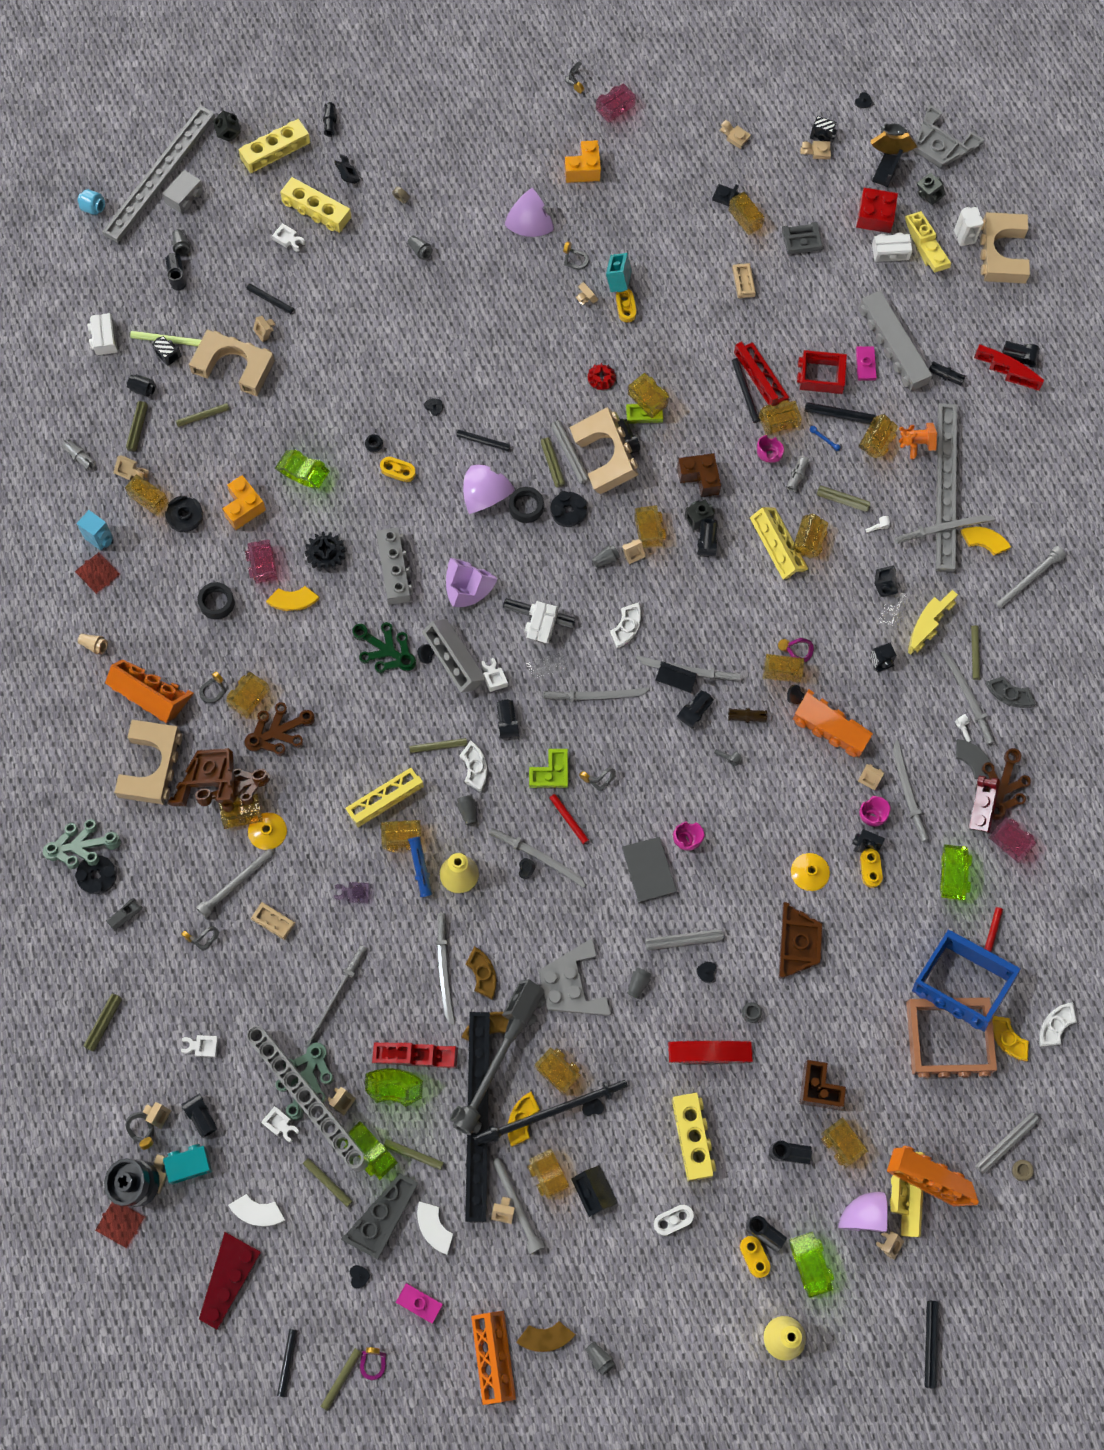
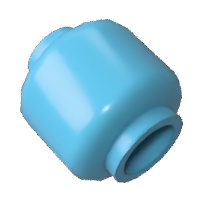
[78,189,105,215]

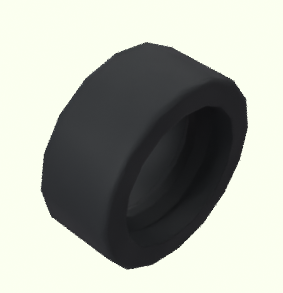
[509,486,544,523]
[197,582,235,620]

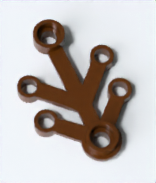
[244,702,315,756]
[976,748,1031,820]
[195,768,270,812]

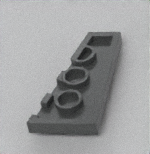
[341,1173,418,1260]

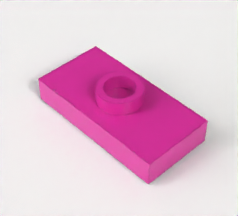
[856,346,876,381]
[395,1283,443,1324]

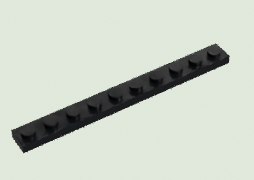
[465,1012,490,1222]

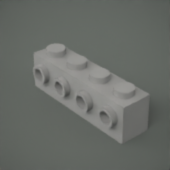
[376,527,413,605]
[422,619,486,693]

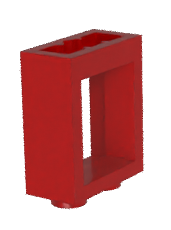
[797,350,847,394]

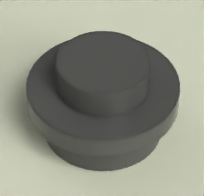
[742,1002,762,1023]

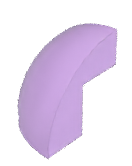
[505,188,553,237]
[463,465,515,514]
[446,558,497,607]
[838,1192,887,1233]

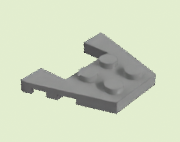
[913,105,985,168]
[538,939,611,1016]

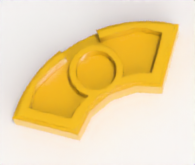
[960,527,1011,556]
[266,586,319,611]
[992,1016,1029,1062]
[508,1092,540,1147]

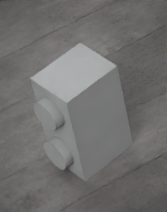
[163,170,203,214]

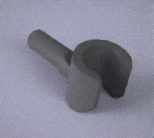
[714,749,742,766]

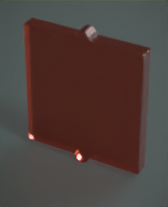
[75,552,120,594]
[95,1202,145,1248]

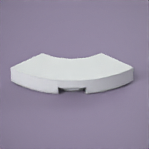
[610,602,641,648]
[460,741,487,793]
[1039,1002,1077,1047]
[228,1194,285,1227]
[417,1202,453,1255]

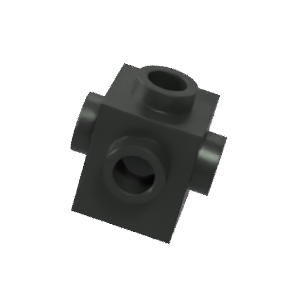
[213,110,241,141]
[917,173,946,205]
[685,499,715,531]

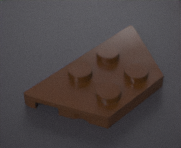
[778,902,822,979]

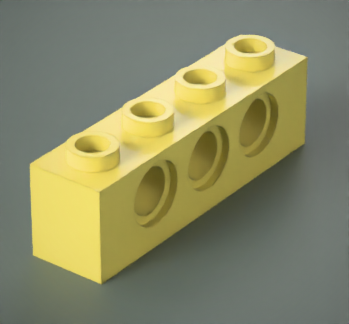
[238,119,310,173]
[280,177,351,233]
[672,1093,716,1182]

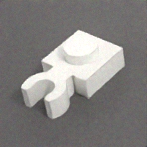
[272,223,305,252]
[482,658,508,692]
[181,1035,218,1058]
[261,1106,299,1143]

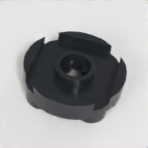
[550,491,587,527]
[165,496,203,532]
[75,855,116,894]

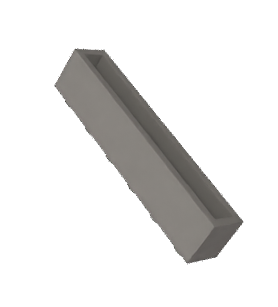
[859,291,932,392]

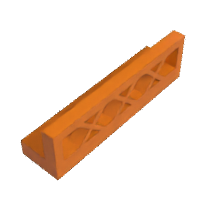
[471,1311,516,1405]

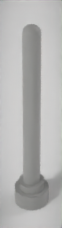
[996,546,1066,608]
[196,849,274,919]
[493,1158,545,1255]

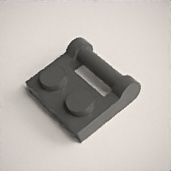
[782,222,823,254]

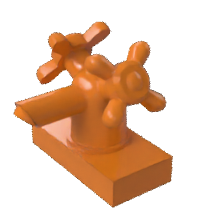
[899,423,937,459]

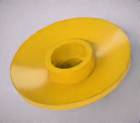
[248,812,287,850]
[791,853,830,891]

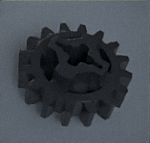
[305,531,346,572]

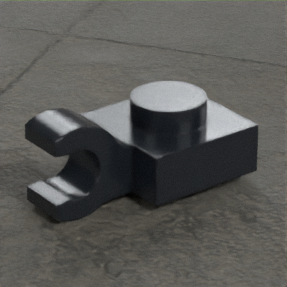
[335,155,360,184]

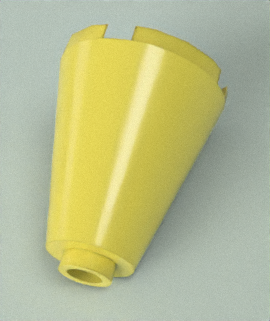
[440,853,479,893]
[764,1316,806,1361]

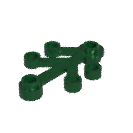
[352,622,416,674]

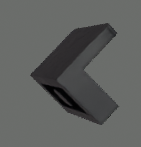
[872,149,903,187]
[655,661,697,693]
[571,1165,617,1217]

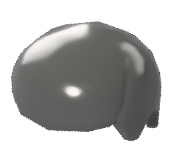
[881,123,907,136]

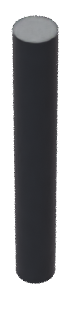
[246,283,294,314]
[457,429,510,451]
[277,1329,298,1397]

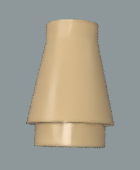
[78,633,108,654]

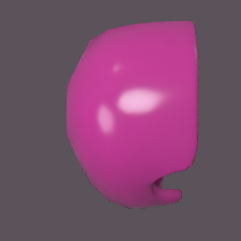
[756,435,785,463]
[859,796,891,827]
[672,821,705,851]

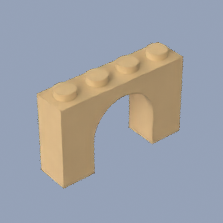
[980,212,1030,283]
[189,330,275,396]
[569,407,639,494]
[114,720,182,805]

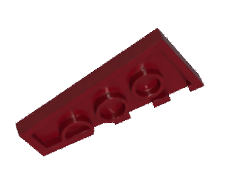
[199,1232,262,1330]

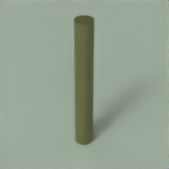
[175,403,230,427]
[971,625,980,680]
[409,738,467,753]
[384,1139,444,1170]
[303,1158,353,1207]
[320,1348,362,1411]

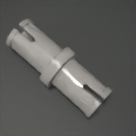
[62,439,96,471]
[785,456,810,492]

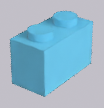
[76,510,113,550]

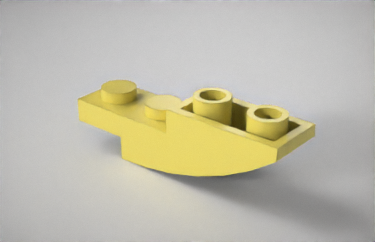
[905,211,951,273]
[908,590,958,655]

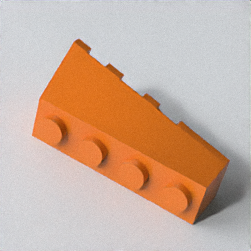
[105,659,194,723]
[793,689,873,757]
[887,1146,979,1207]

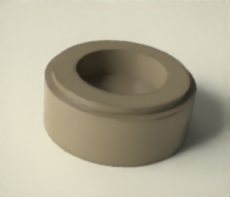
[392,186,410,203]
[1012,1160,1034,1181]

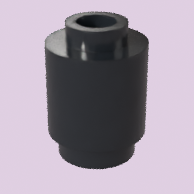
[127,374,156,397]

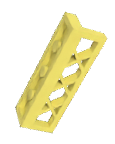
[750,507,808,579]
[345,768,424,828]

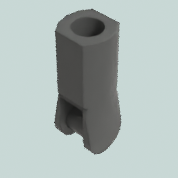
[106,898,143,931]

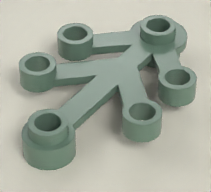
[43,819,121,869]
[276,1043,334,1121]

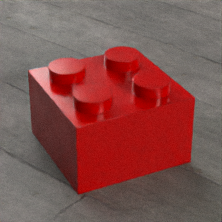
[856,187,898,233]

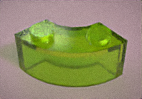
[275,449,330,489]
[939,844,972,900]
[365,1068,423,1107]
[344,1121,398,1180]
[789,1231,834,1298]

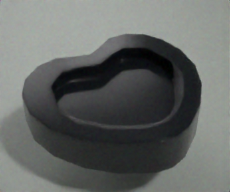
[854,92,872,108]
[424,398,443,416]
[417,644,435,664]
[787,685,805,704]
[519,858,536,879]
[697,962,716,983]
[582,1099,604,1116]
[350,1265,370,1289]

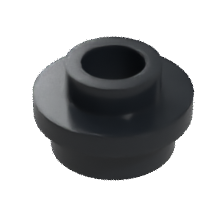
[365,434,383,452]

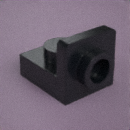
[712,184,740,207]
[874,565,898,597]
[852,829,885,852]

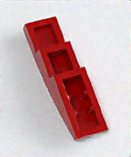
[974,344,1044,391]
[668,1041,753,1064]
[372,1042,458,1068]

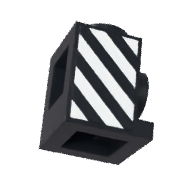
[810,116,838,141]
[152,336,182,366]
[870,642,897,672]

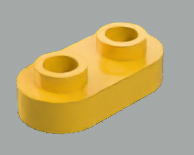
[616,289,636,323]
[380,457,416,482]
[860,848,883,888]
[740,1236,770,1278]

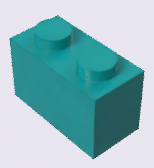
[606,253,632,292]
[163,1144,212,1185]

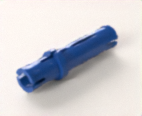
[408,836,433,897]

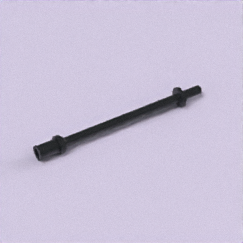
[472,1080,628,1147]

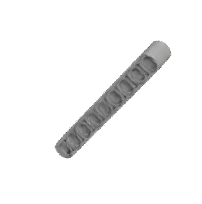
[247,1026,368,1172]

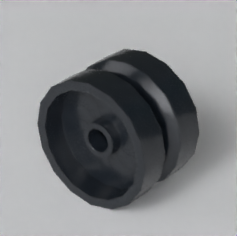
[104,1158,160,1207]

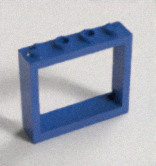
[912,929,1021,1032]

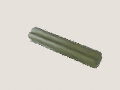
[126,401,148,452]
[541,437,565,488]
[817,485,870,512]
[84,994,122,1051]

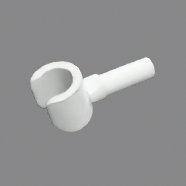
[865,516,890,533]
[955,715,971,742]

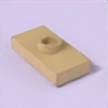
[732,263,756,298]
[251,902,295,941]

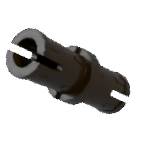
[728,708,767,723]

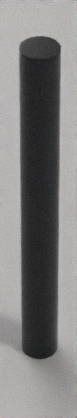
[732,358,760,423]

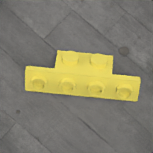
[890,1152,925,1237]

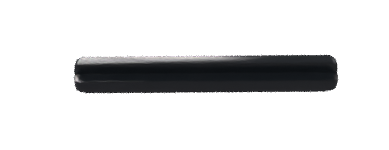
[804,402,876,424]
[503,598,575,628]
[924,1300,939,1389]

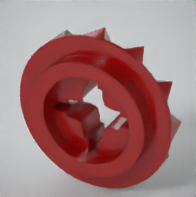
[587,363,616,390]

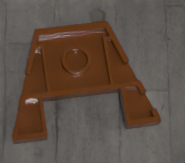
[168,748,235,806]

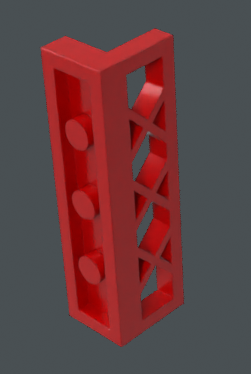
[734,341,789,408]

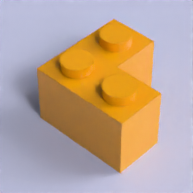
[564,140,601,183]
[222,475,266,530]

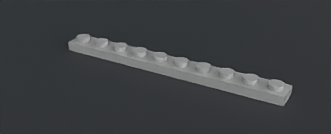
[102,106,215,243]
[935,403,957,572]

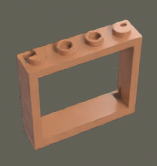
[906,997,997,1078]

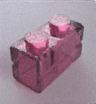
[596,83,636,123]
[245,539,277,584]
[988,817,1036,863]

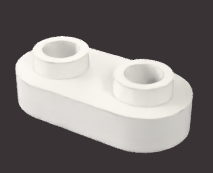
[653,1205,694,1236]

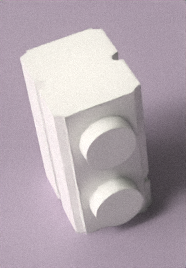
[954,207,983,246]
[872,233,912,262]
[87,313,118,355]
[524,601,559,643]

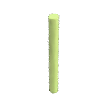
[130,331,201,346]

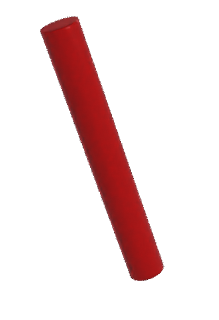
[549,794,589,844]
[984,907,1003,953]

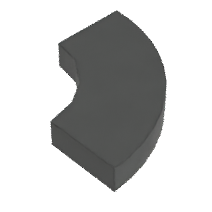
[985,676,1036,708]
[956,739,991,779]

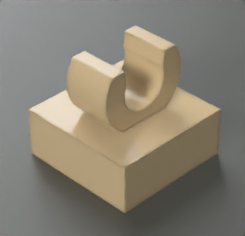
[576,282,599,305]
[253,316,276,342]
[622,539,646,564]
[858,764,884,790]
[327,1087,356,1115]
[143,1102,171,1129]
[491,1197,515,1224]
[876,1231,904,1260]

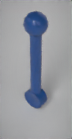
[810,426,841,451]

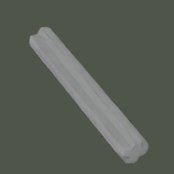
[552,420,589,484]
[645,929,724,950]
[976,1113,1039,1174]

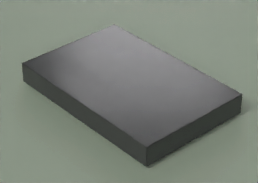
[622,837,677,903]

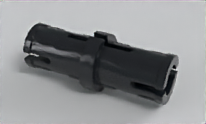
[323,102,336,137]
[929,361,966,386]

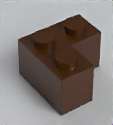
[677,453,721,497]
[799,1060,846,1110]

